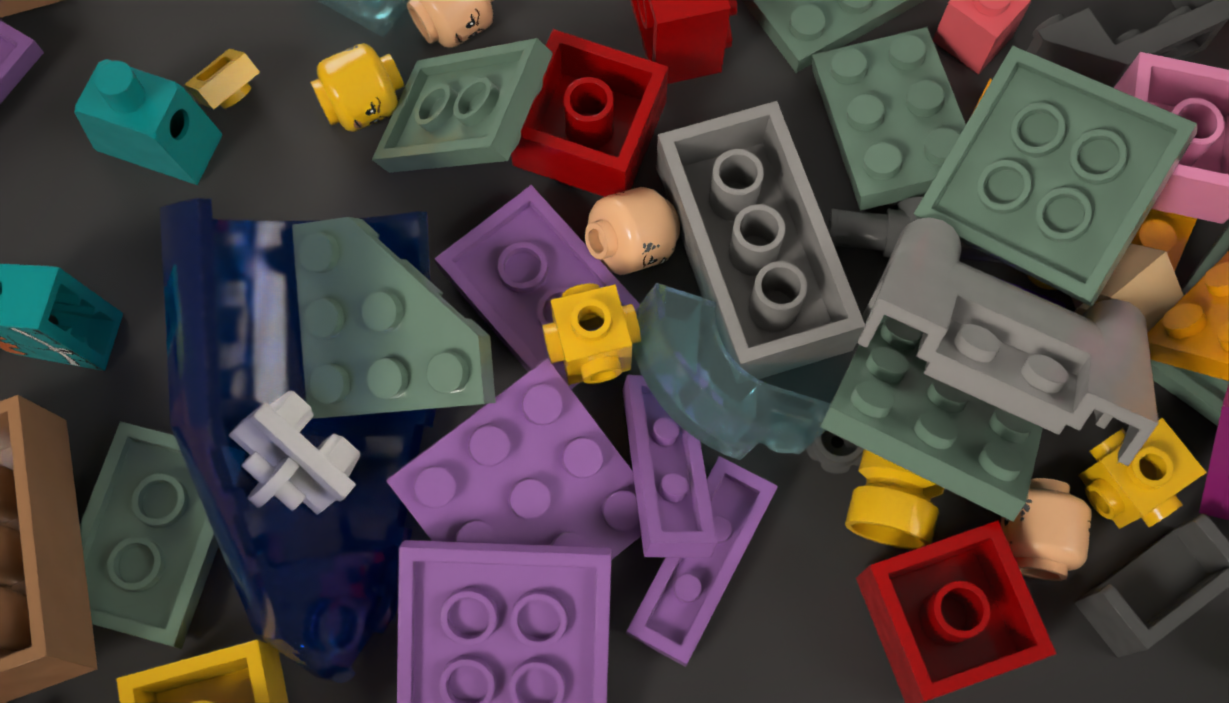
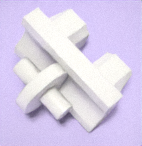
[228,391,360,515]

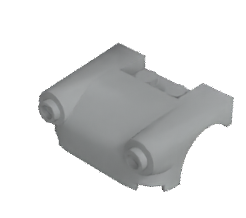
[857,217,1158,466]

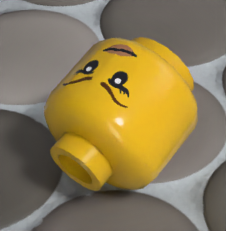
[310,43,404,132]

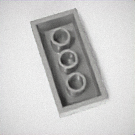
[656,101,865,387]

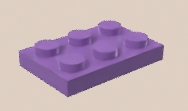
[434,185,651,389]

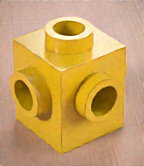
[542,283,641,385]
[1078,418,1207,529]

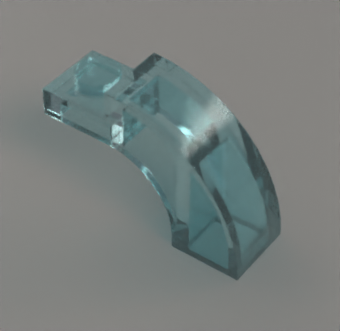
[632,283,831,460]

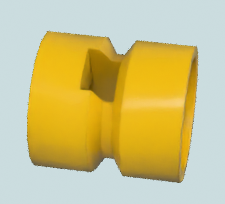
[845,449,945,550]

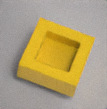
[184,48,260,110]

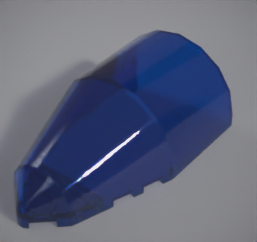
[160,198,436,683]

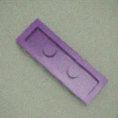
[622,375,718,558]
[626,456,778,667]

